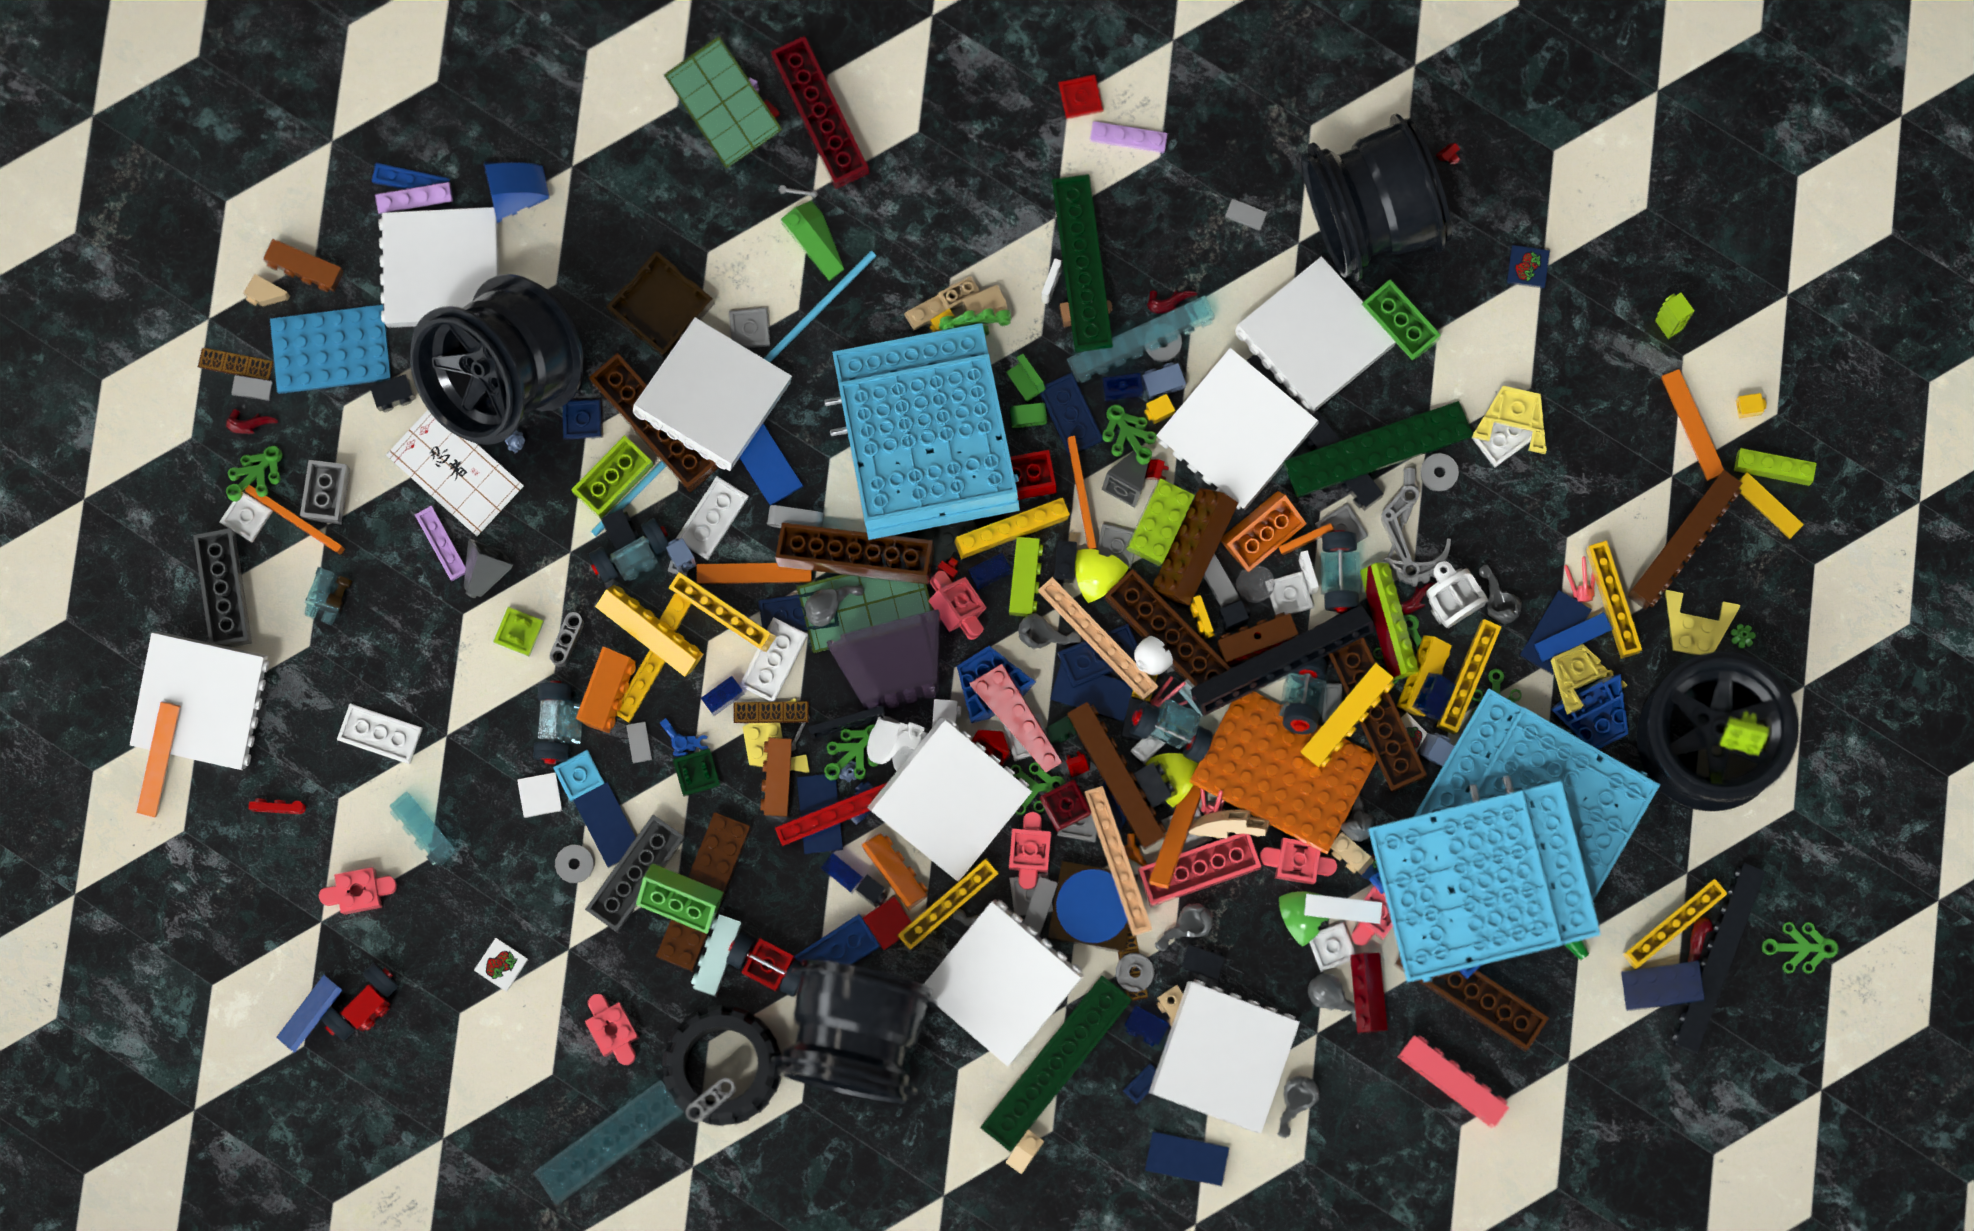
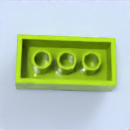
[571,435,654,519]
[1125,478,1195,566]

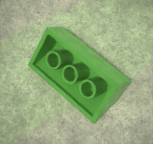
[1361,280,1441,360]
[636,863,724,934]

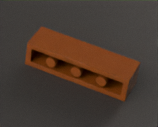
[263,239,344,292]
[760,737,792,816]

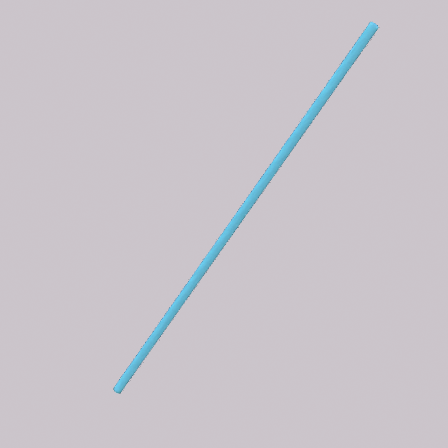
[591,251,876,536]

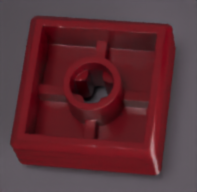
[1040,780,1091,831]

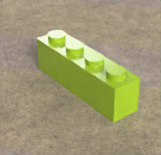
[1655,293,1694,339]
[1734,448,1816,486]
[1009,537,1043,617]

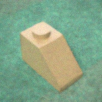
[243,274,290,306]
[1006,1130,1044,1174]

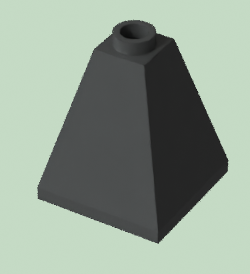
[1101,450,1148,508]
[464,539,513,598]

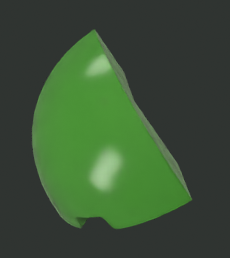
[1279,892,1329,947]

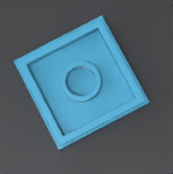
[553,750,604,802]

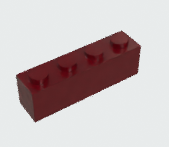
[1350,953,1388,1033]

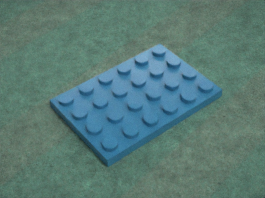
[270,305,391,394]

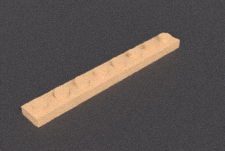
[1038,577,1158,701]
[1084,786,1152,936]

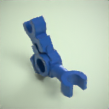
[660,718,708,757]

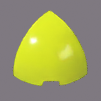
[1075,549,1129,603]
[1145,753,1199,807]

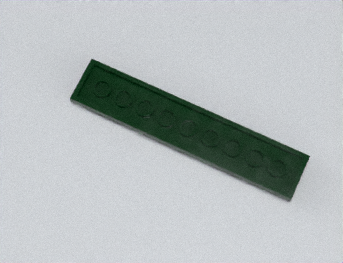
[1052,174,1113,353]
[1283,401,1473,498]
[980,975,1133,1153]

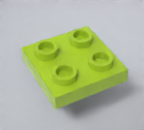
[493,607,544,657]
[1720,711,1769,755]

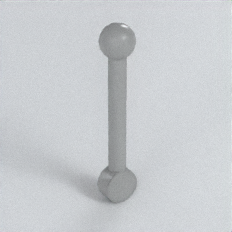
[779,185,818,198]
[791,715,810,751]

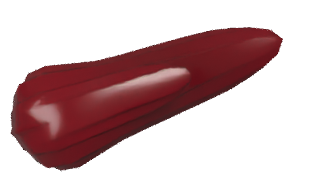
[1147,290,1198,314]
[226,409,278,434]
[1397,583,1436,615]
[1688,917,1713,962]

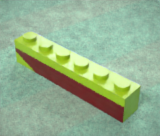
[1359,563,1419,679]

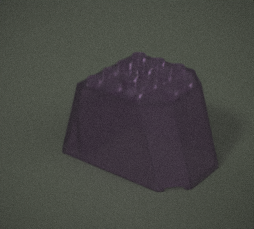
[826,609,942,709]

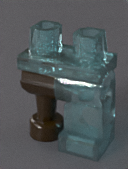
[304,567,353,626]

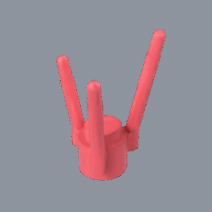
[1564,556,1595,602]
[1150,676,1188,717]
[1201,789,1225,815]

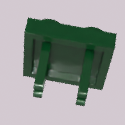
[673,749,721,797]

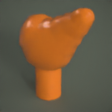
[1124,834,1147,867]

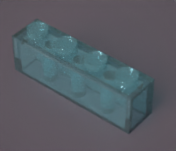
[389,791,458,866]

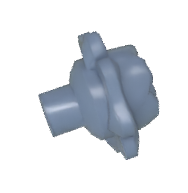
[505,430,525,453]
[839,760,860,782]

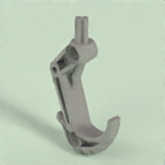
[1380,468,1451,587]

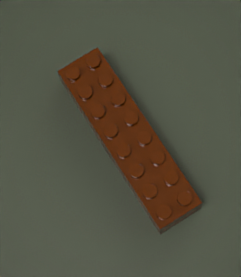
[589,353,719,493]
[1627,470,1743,610]
[775,523,935,584]
[1105,569,1230,688]
[1329,637,1427,793]
[1067,702,1166,850]
[656,812,752,972]
[1394,956,1548,1052]

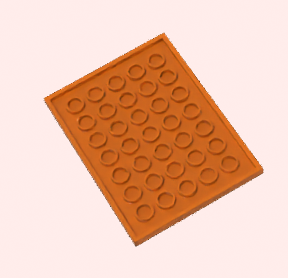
[1189,692,1377,854]

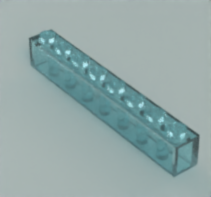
[1067,296,1215,383]

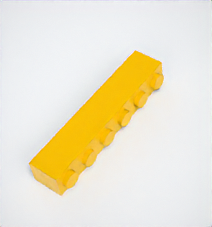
[954,497,1070,559]
[1586,541,1642,659]
[669,572,777,652]
[595,585,704,677]
[1436,619,1501,735]
[1301,663,1394,768]
[897,859,999,950]
[1623,879,1727,970]

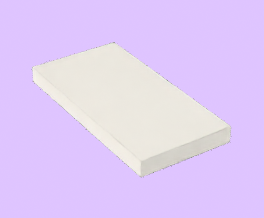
[676,476,749,560]
[739,617,808,702]
[337,704,423,764]

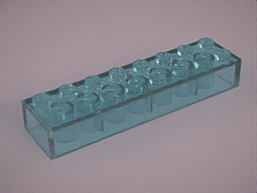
[533,1080,684,1205]

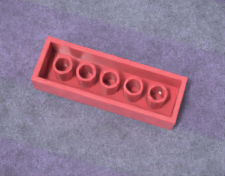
[1138,833,1261,907]
[1397,1036,1509,1128]

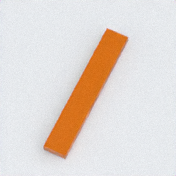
[1661,369,1724,481]
[1067,436,1096,549]
[245,485,345,555]
[697,563,812,584]
[136,701,181,818]
[1149,785,1201,889]

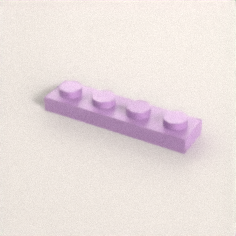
[1090,121,1167,153]
[375,182,453,214]
[415,506,466,581]

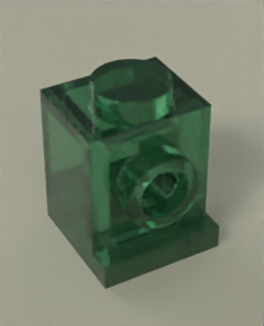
[1046,716,1077,743]

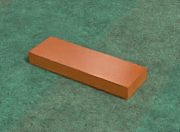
[1279,523,1335,555]

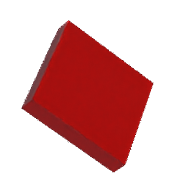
[1058,75,1103,120]
[863,896,911,950]

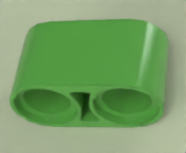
[1009,403,1048,428]

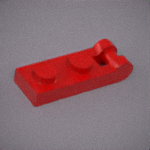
[249,799,306,814]

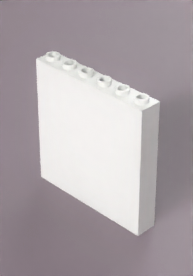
[379,207,499,328]
[1235,256,1396,414]
[633,318,792,471]
[1156,348,1319,510]
[130,631,269,770]
[867,717,1032,882]
[923,899,1084,1066]
[1149,979,1300,1133]

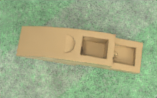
[904,276,980,330]
[1189,810,1269,839]

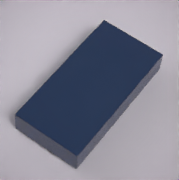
[1123,1063,1157,1105]

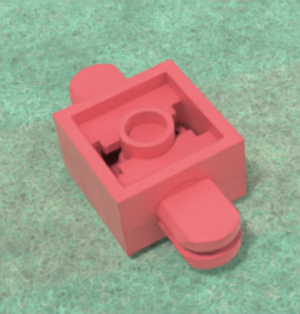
[928,571,987,640]
[1009,812,1051,890]
[1259,838,1337,885]
[319,867,397,915]
[1352,886,1393,946]
[585,994,639,1065]

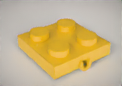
[1190,595,1215,639]

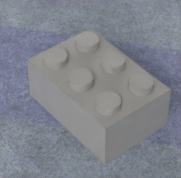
[300,460,350,524]

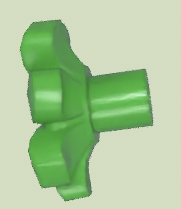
[1731,624,1756,649]

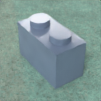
[1142,362,1186,400]
[666,538,697,574]
[1416,732,1455,766]

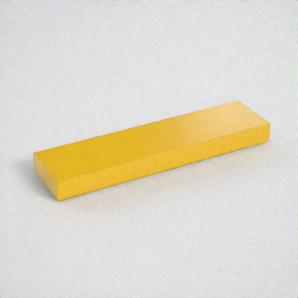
[1739,472,1804,539]
[616,650,665,723]

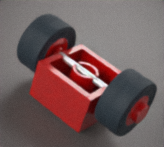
[726,932,802,997]
[321,963,398,1041]

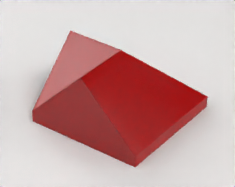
[971,730,1011,767]

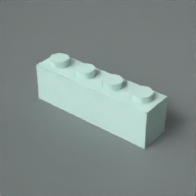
[691,915,742,997]

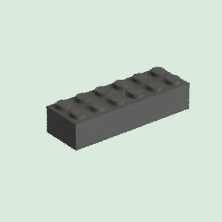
[193,528,252,647]
[585,815,685,933]

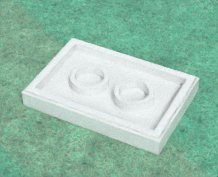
[1472,423,1532,468]

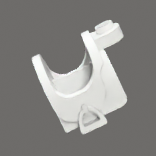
[1426,562,1489,628]
[867,716,928,771]

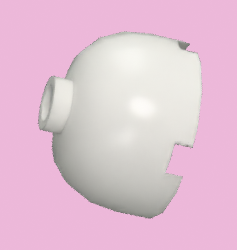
[1134,636,1173,675]

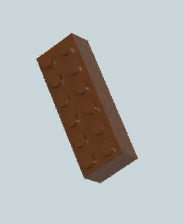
[1152,488,1238,605]

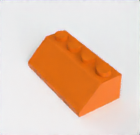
[1221,491,1307,572]
[576,647,636,733]
[862,833,928,910]

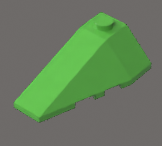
[781,201,844,281]

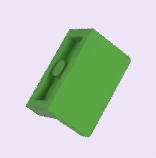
[1007,354,1046,401]

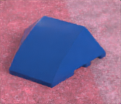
[484,162,550,223]
[957,646,1036,723]
[1551,674,1628,749]

